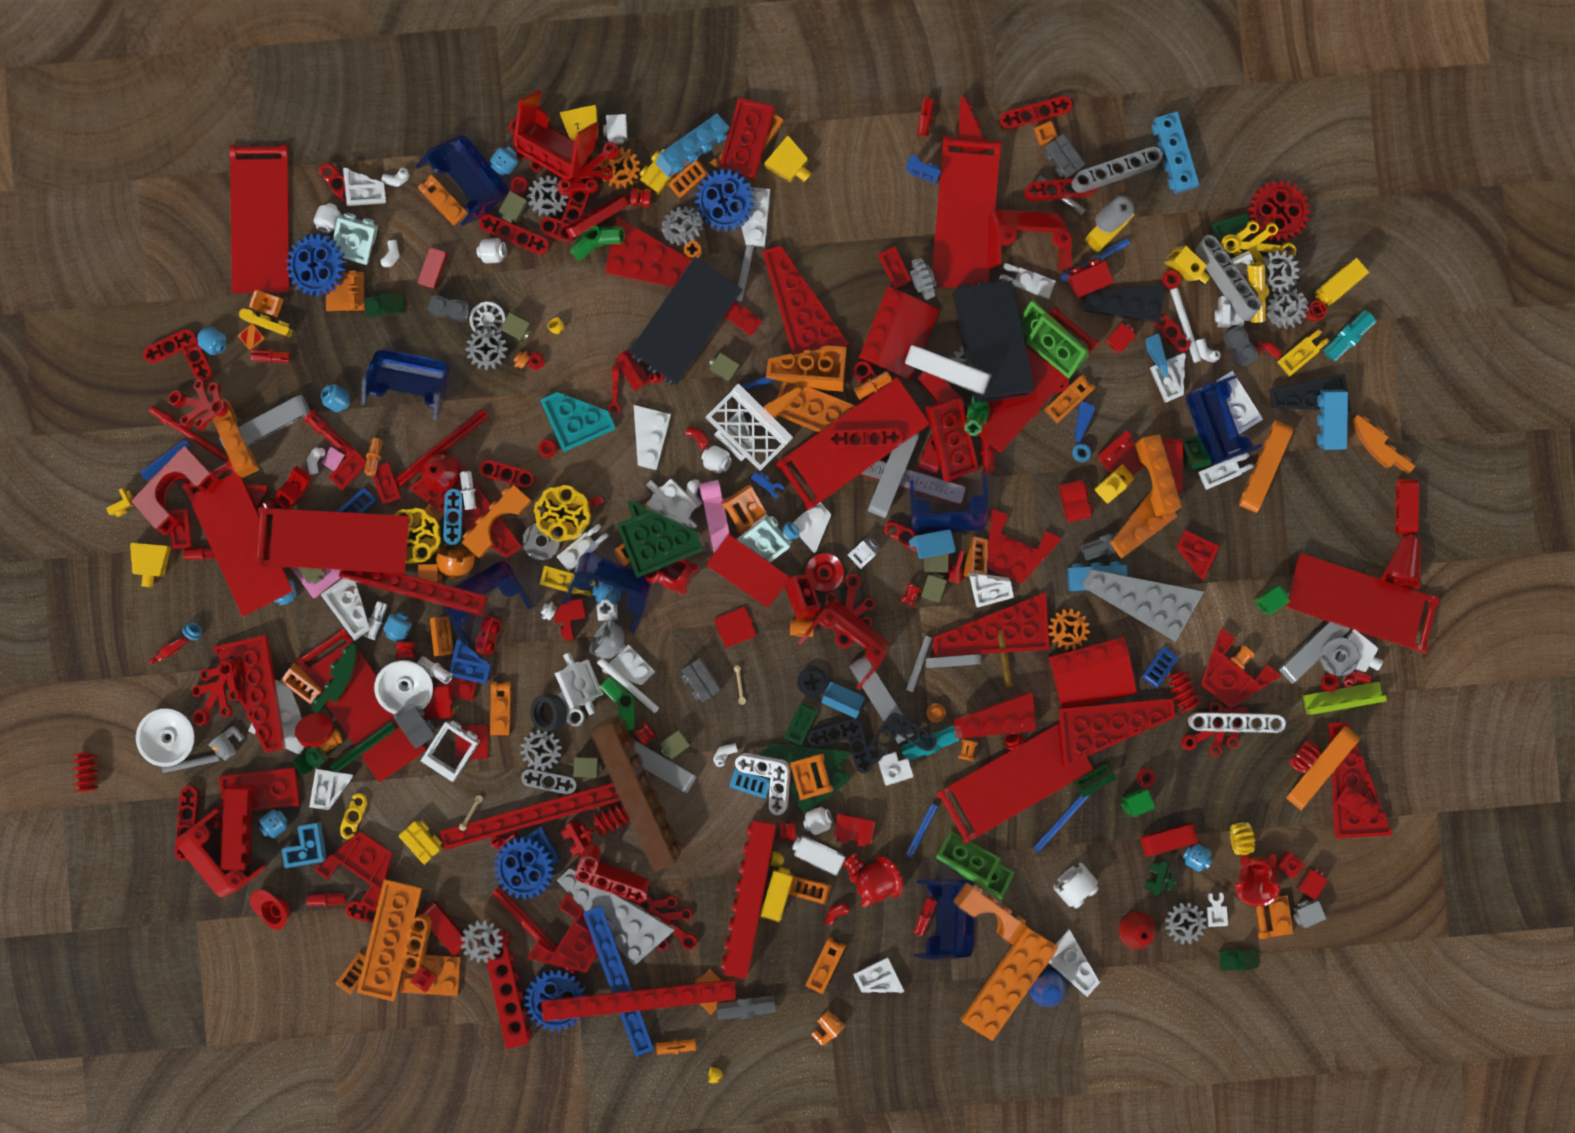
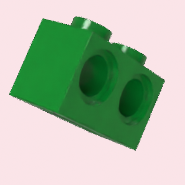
[1253,586,1290,615]
[1121,788,1155,817]

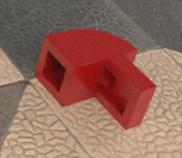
[274,465,312,510]
[555,599,587,641]

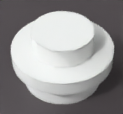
[540,602,557,620]

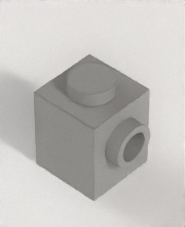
[1293,899,1326,928]

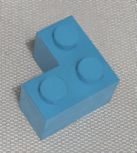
[282,822,327,868]

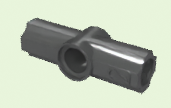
[1080,532,1117,561]
[716,995,776,1020]

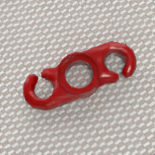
[319,163,347,204]
[1153,313,1191,352]
[884,521,918,552]
[148,637,190,664]

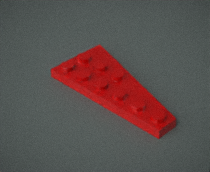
[605,217,692,288]
[762,246,850,355]
[408,454,522,558]
[933,592,1050,657]
[212,635,286,753]
[1058,699,1175,767]
[1328,722,1393,838]

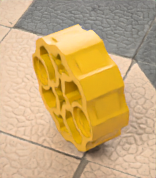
[534,485,592,542]
[395,508,443,564]

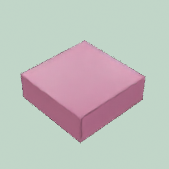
[321,447,344,471]

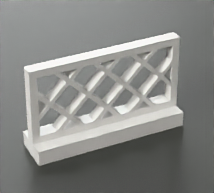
[705,384,793,471]

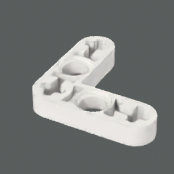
[735,753,791,815]

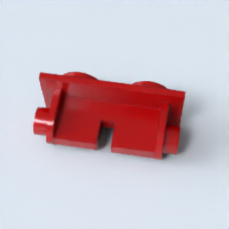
[614,350,650,392]
[474,615,502,656]

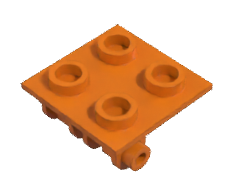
[326,271,365,311]

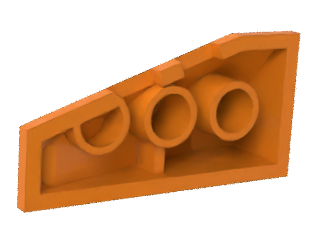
[766,346,847,391]

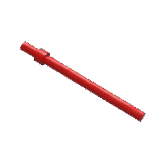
[149,405,229,462]

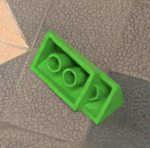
[1020,300,1089,378]
[936,830,1015,900]

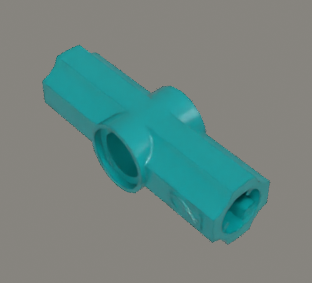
[1323,310,1377,362]
[900,725,959,761]

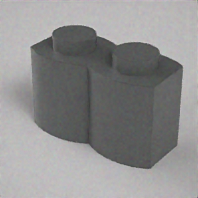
[428,296,471,322]
[1224,325,1258,367]
[394,702,436,748]

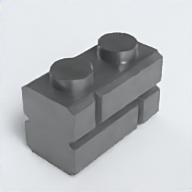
[1044,134,1086,179]
[680,658,722,702]

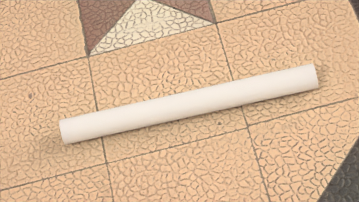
[1170,288,1201,363]
[597,658,659,713]

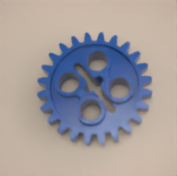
[694,168,756,231]
[286,234,347,296]
[493,836,556,900]
[524,969,587,1032]

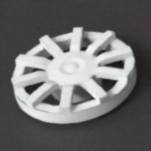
[469,302,506,336]

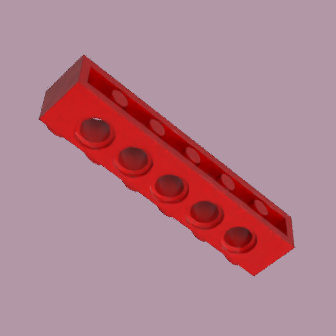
[481,928,533,1049]

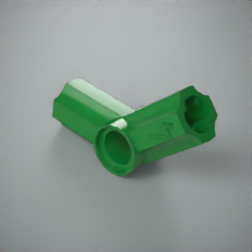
[569,225,625,262]
[965,396,989,436]
[600,675,635,730]

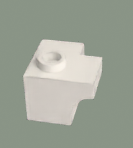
[1215,296,1244,328]
[877,752,913,786]

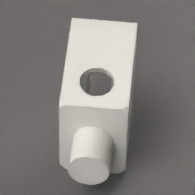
[1335,629,1383,672]

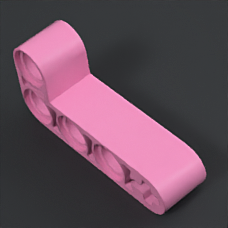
[699,480,730,552]

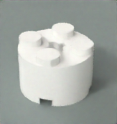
[1053,863,1099,908]

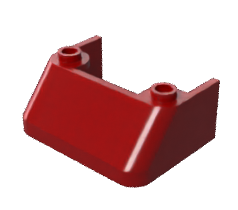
[513,90,599,180]
[988,210,1072,271]
[798,601,889,689]
[177,805,268,897]

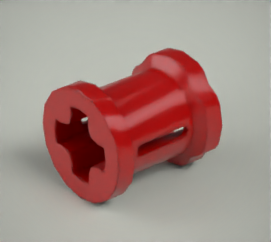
[899,583,922,607]

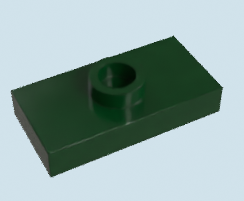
[1210,213,1253,242]
[784,703,818,746]
[1073,763,1116,798]

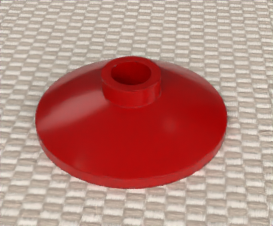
[806,553,844,592]

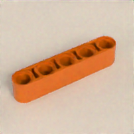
[1239,420,1294,513]
[1286,726,1361,810]

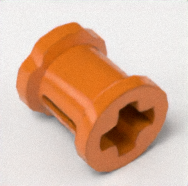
[684,241,701,260]
[1230,645,1256,670]
[958,739,978,761]

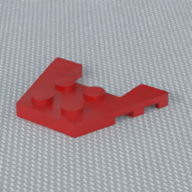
[987,509,1061,584]
[1200,628,1281,709]
[314,832,393,912]
[527,893,598,973]

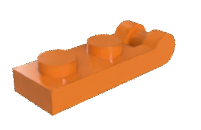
[417,174,468,227]
[1044,374,1096,423]
[490,681,511,735]
[805,936,846,994]

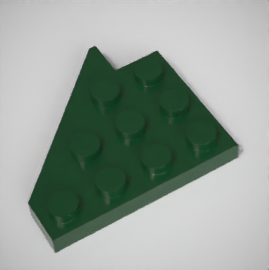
[617,500,706,578]
[759,743,851,815]

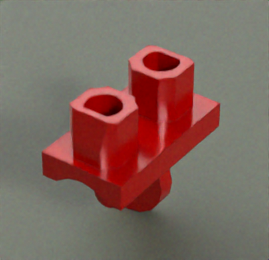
[561,819,595,856]

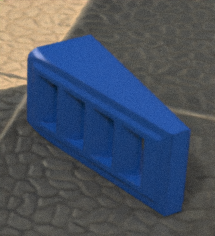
[1074,401,1095,443]
[337,487,378,514]
[1140,646,1179,688]

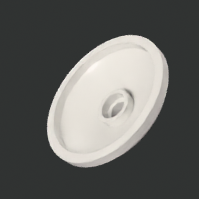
[374,660,433,714]
[136,709,195,767]

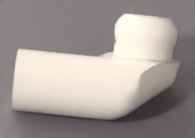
[381,168,410,187]
[381,240,400,267]
[1195,339,1221,362]
[307,447,326,475]
[686,479,703,508]
[713,743,738,767]

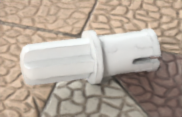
[460,471,477,510]
[363,601,388,640]
[417,656,452,684]

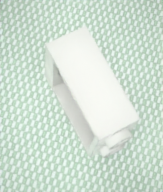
[421,720,481,782]
[792,835,845,875]

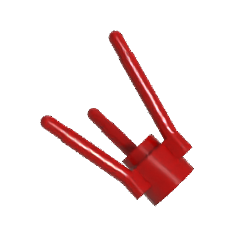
[944,550,977,584]

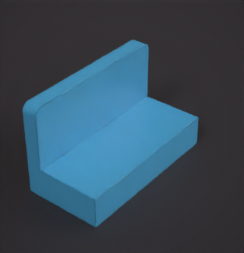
[909,530,956,559]
[821,682,865,718]

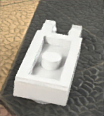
[999,263,1055,299]
[1198,453,1254,490]
[557,523,609,571]

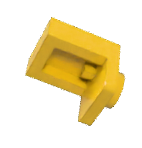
[106,488,135,517]

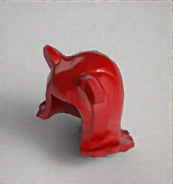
[644,559,700,594]
[1234,854,1281,907]
[849,856,904,907]

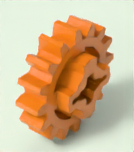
[599,147,641,189]
[1048,609,1090,650]

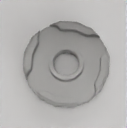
[522,523,561,560]
[1320,638,1359,676]

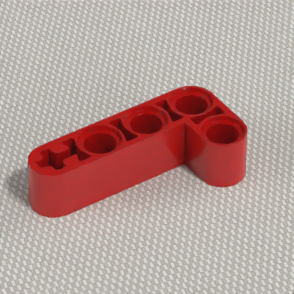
[540,179,596,243]
[575,844,650,903]

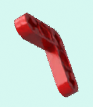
[143,330,213,382]

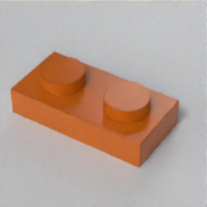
[430,616,454,656]

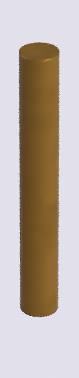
[998,630,1013,688]

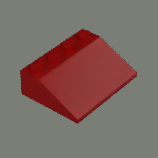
[858,287,940,381]
[1048,637,1137,709]

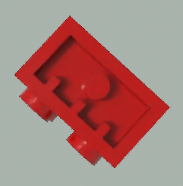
[1096,430,1144,480]

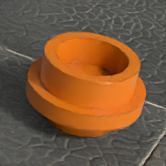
[513,351,530,369]
[926,703,946,723]

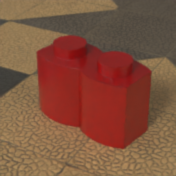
[1058,480,1093,523]
[833,813,875,847]

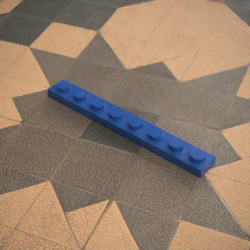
[583,905,654,1057]

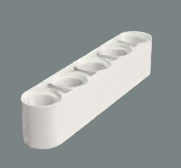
[905,345,990,394]
[1188,712,1286,733]

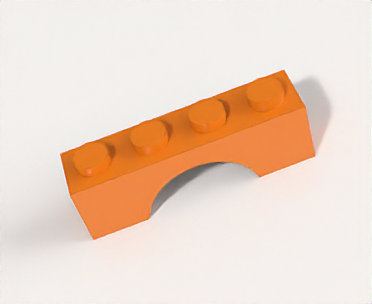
[209,398,260,478]
[1134,434,1182,517]
[462,485,532,558]
[953,883,1027,945]

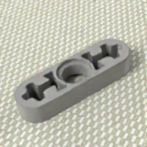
[925,654,982,668]
[521,769,577,794]

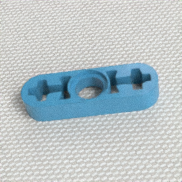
[444,489,463,545]

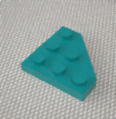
[540,392,616,452]

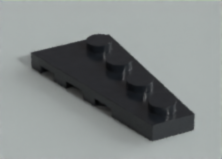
[1083,285,1165,323]
[1268,374,1351,411]

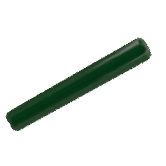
[330,721,397,773]

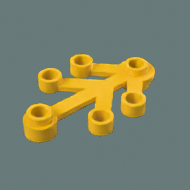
[1221,220,1296,272]

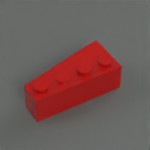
[954,692,1036,738]
[221,785,252,870]

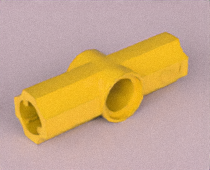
[1247,262,1269,323]

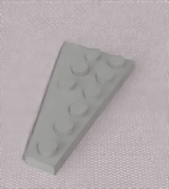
[1081,569,1204,642]
[557,866,676,966]

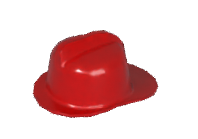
[250,889,291,930]

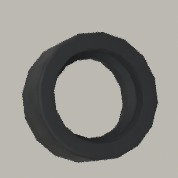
[530,694,567,732]

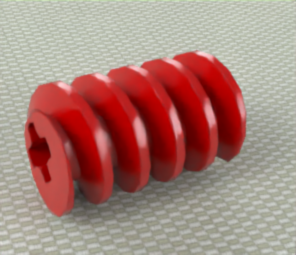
[1165,671,1201,713]
[72,752,99,792]
[593,801,630,838]

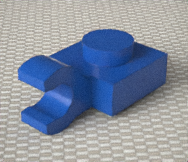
[751,472,784,498]

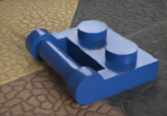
[906,155,941,184]

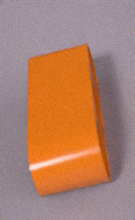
[402,914,432,972]

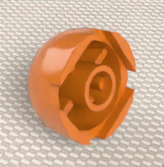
[436,546,475,579]

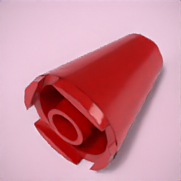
[421,454,459,492]
[1382,534,1421,589]
[1119,911,1157,950]

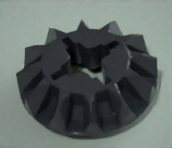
[797,667,828,697]

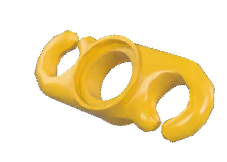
[340,793,368,840]

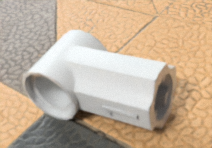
[597,600,618,621]
[558,691,586,726]

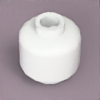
[314,203,341,233]
[477,238,507,264]
[702,446,731,474]
[803,807,833,835]

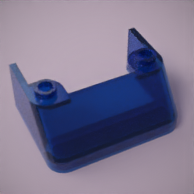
[415,136,509,226]
[361,350,450,420]
[1186,375,1262,466]
[908,472,989,534]
[561,552,651,633]
[444,561,534,646]
[914,878,975,961]

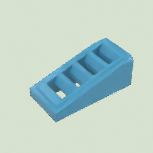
[1145,334,1168,376]
[729,769,770,799]

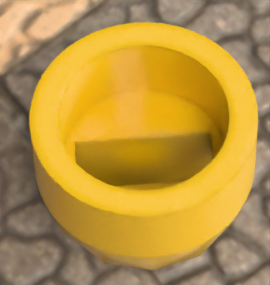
[547,317,565,334]
[769,851,784,867]
[708,1067,723,1083]

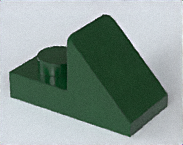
[364,294,405,318]
[1182,435,1211,469]
[292,746,329,777]
[1218,948,1259,971]

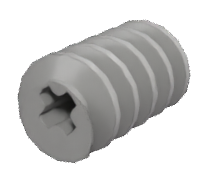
[1095,196,1134,233]

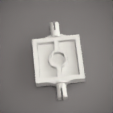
[646,478,698,529]
[555,652,603,715]

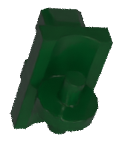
[1145,861,1179,896]

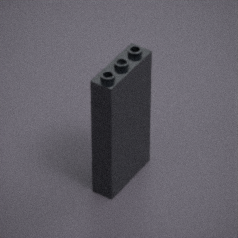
[629,256,743,385]
[952,279,1035,403]

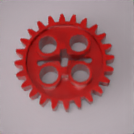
[1247,180,1311,243]

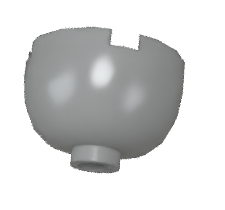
[589,619,626,659]

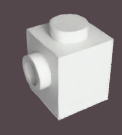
[603,114,628,144]

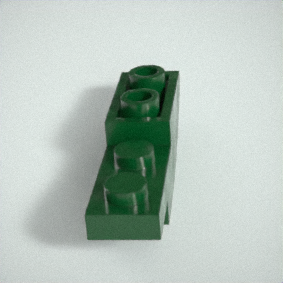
[311,643,358,714]

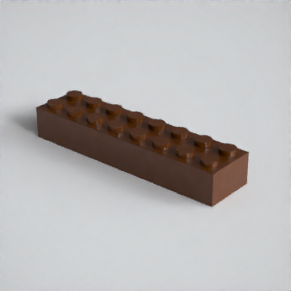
[591,714,682,872]

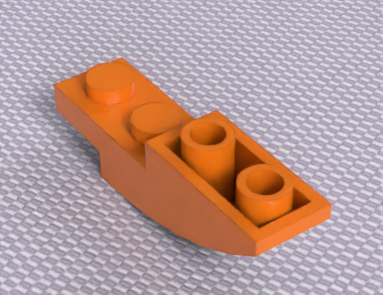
[1351,415,1415,473]

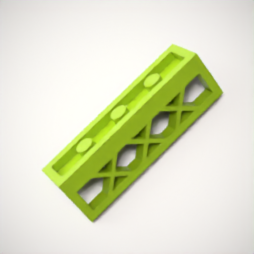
[1303,682,1387,715]

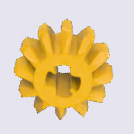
[1230,822,1255,855]

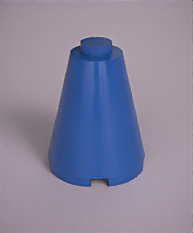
[1029,969,1067,1007]

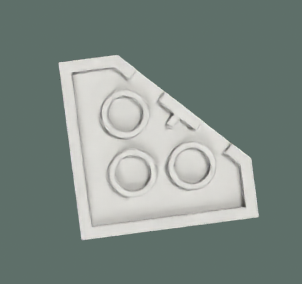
[248,679,305,755]

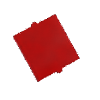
[714,607,757,648]
[423,686,453,719]
[456,723,488,761]

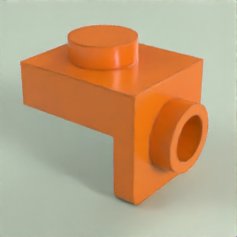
[249,290,284,318]

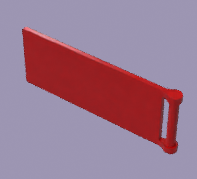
[932,136,1001,288]
[229,144,290,294]
[965,306,1100,453]
[776,378,930,511]
[182,459,293,616]
[254,508,409,574]
[1286,553,1441,654]
[295,627,426,782]
[936,723,1093,844]

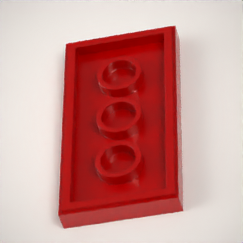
[718,98,776,180]
[926,396,979,481]
[706,533,791,608]
[219,767,300,811]

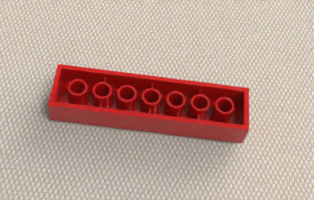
[721,818,776,979]

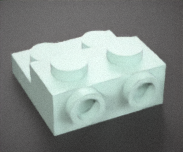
[333,213,378,265]
[737,514,791,562]

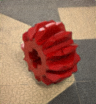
[1290,741,1322,773]

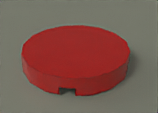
[294,713,334,747]

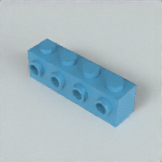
[1151,111,1199,194]
[656,114,730,178]

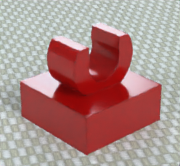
[410,965,438,993]

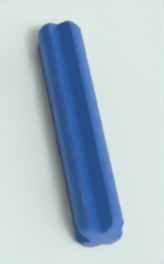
[140,440,191,480]

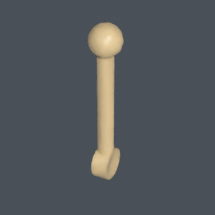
[734,665,746,705]
[459,795,483,831]

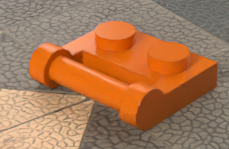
[721,485,768,534]
[790,753,834,800]
[1256,895,1293,939]

